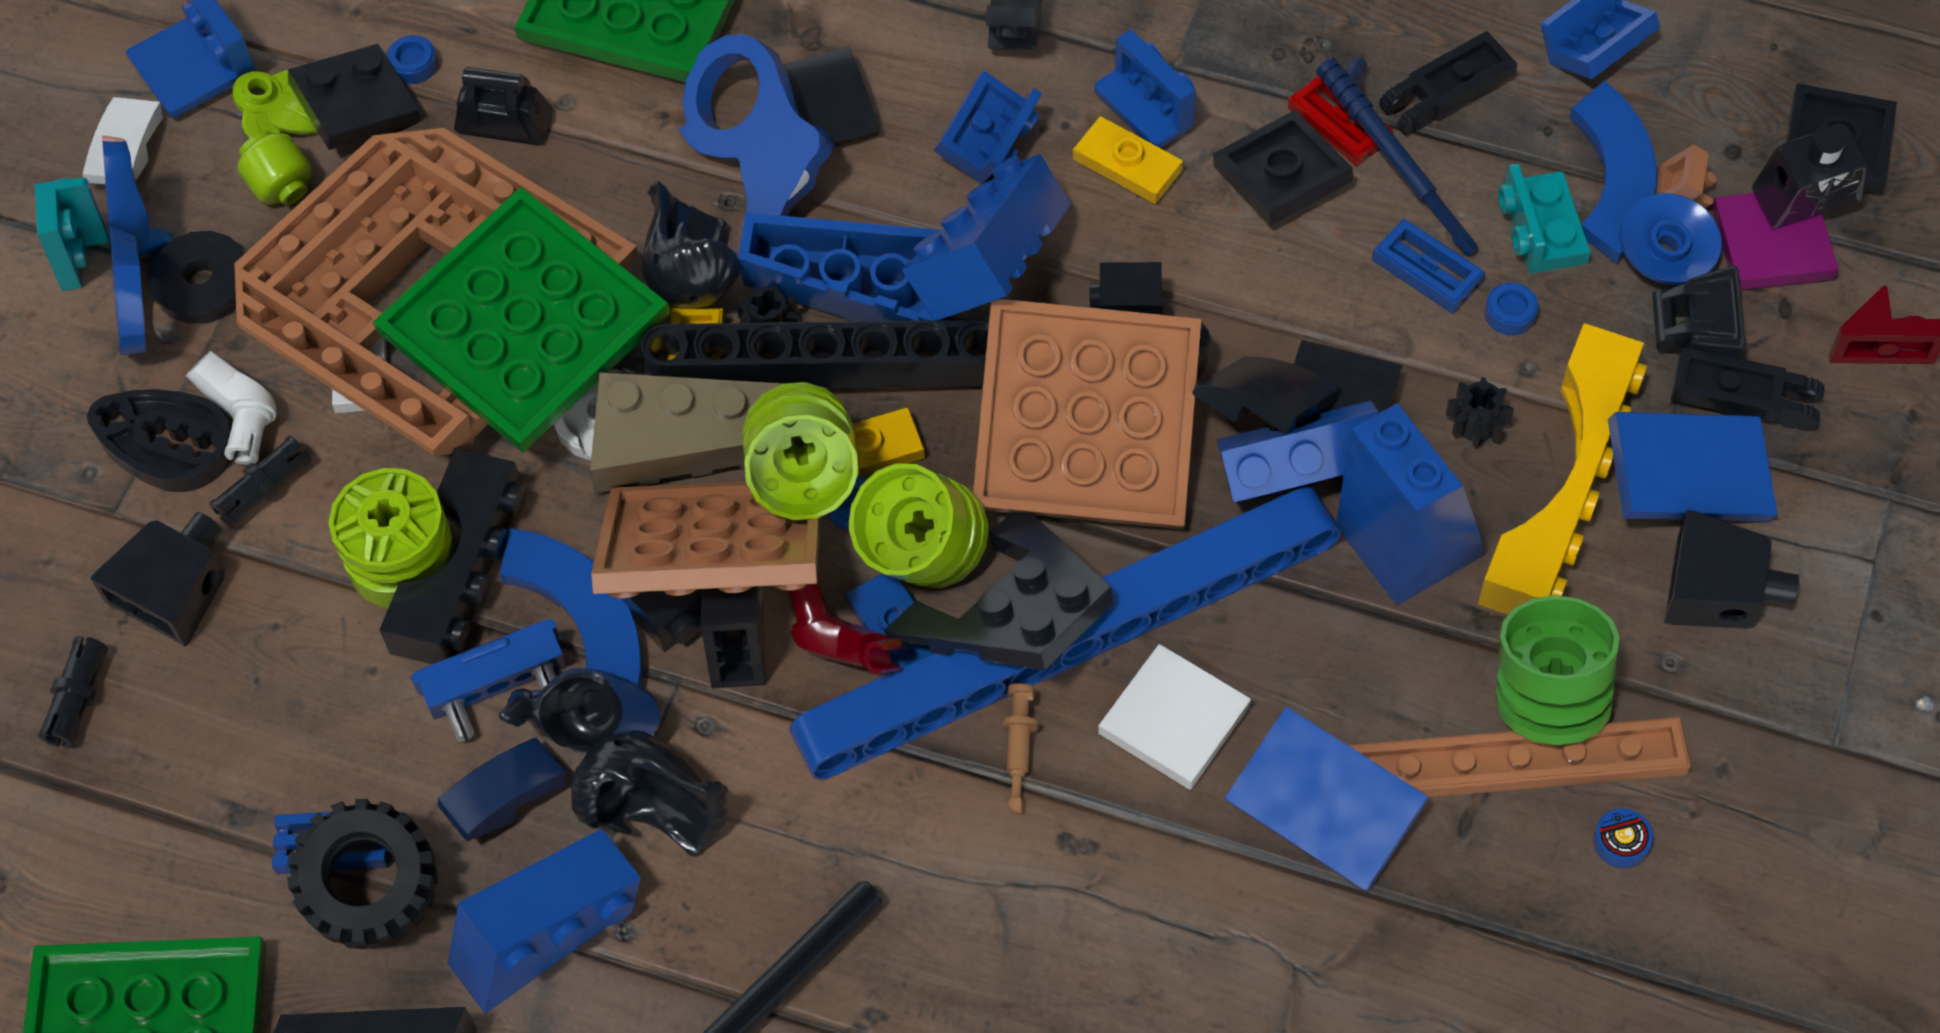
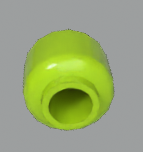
[237,131,313,206]

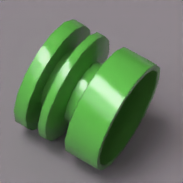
[1495,595,1620,745]

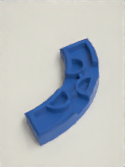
[1569,81,1657,264]
[500,528,643,687]

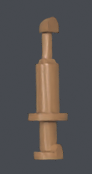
[1001,683,1038,814]

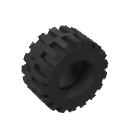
[287,799,438,949]

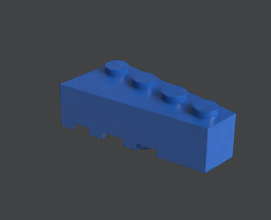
[901,154,1071,321]
[738,212,943,322]

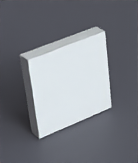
[1098,644,1251,790]

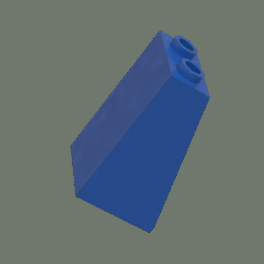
[1336,403,1486,605]

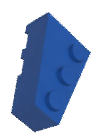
[447,829,641,1014]

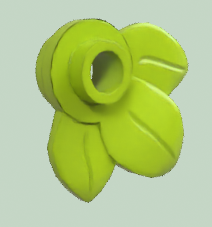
[232,70,319,139]

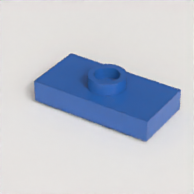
[845,573,932,669]

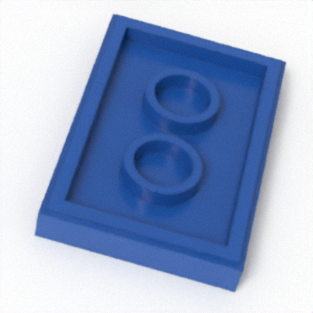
[1608,412,1778,522]
[1224,706,1429,893]

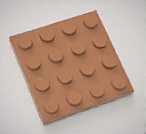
[973,299,1201,530]
[591,481,821,598]

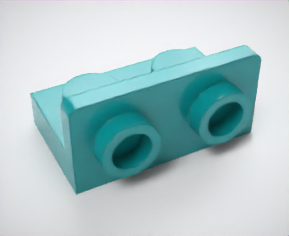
[1498,164,1591,274]
[35,177,109,291]

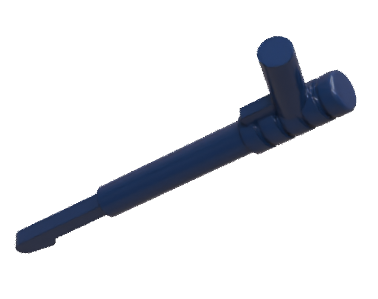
[1316,56,1478,256]

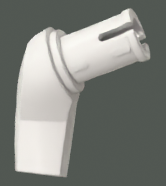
[185,351,277,465]

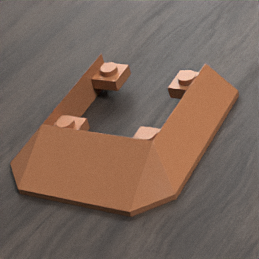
[234,128,638,456]

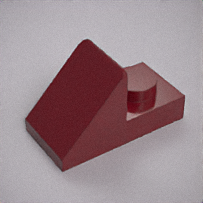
[1829,285,1940,364]

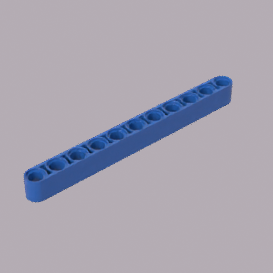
[789,487,1341,780]

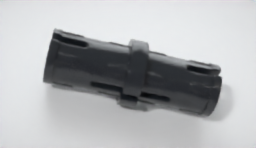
[209,435,312,529]
[38,636,108,748]

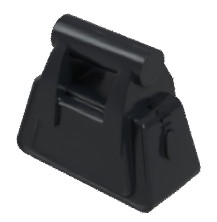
[454,67,554,146]
[1652,266,1746,359]

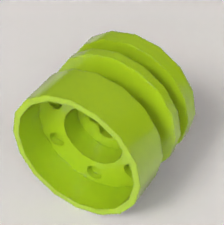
[742,382,858,520]
[849,463,989,588]
[328,468,457,608]

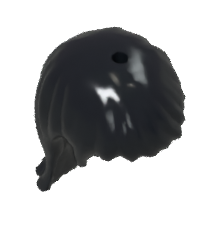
[642,180,741,309]
[571,730,728,857]

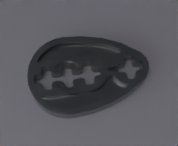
[87,389,231,492]

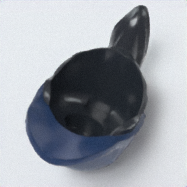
[499,668,662,751]

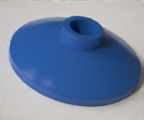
[1620,193,1722,285]

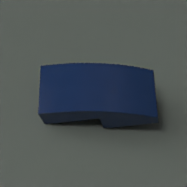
[437,737,566,842]

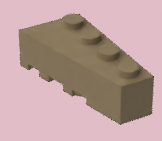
[590,373,806,494]

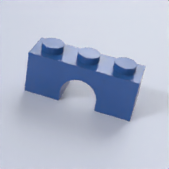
[1217,400,1379,502]

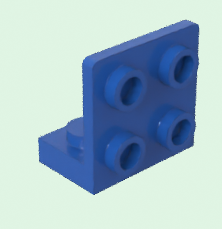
[126,0,256,118]

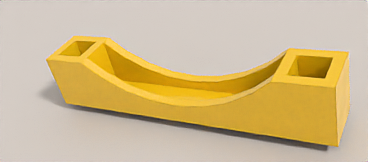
[1478,323,1647,615]

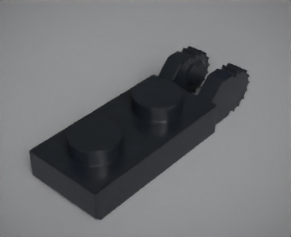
[1378,31,1518,135]
[1670,347,1825,431]

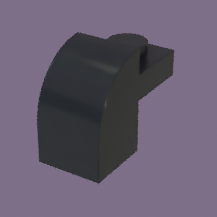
[986,0,1042,51]

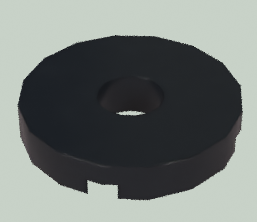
[148,231,244,324]

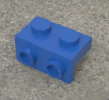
[1541,0,1660,79]
[1094,29,1196,148]
[933,70,1042,184]

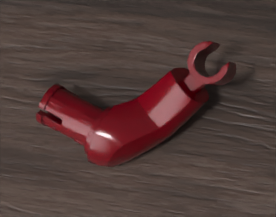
[788,572,901,674]

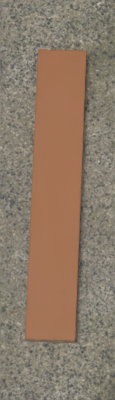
[1349,717,1691,797]

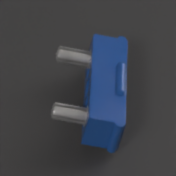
[411,619,566,742]

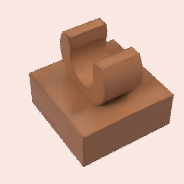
[1655,144,1717,209]

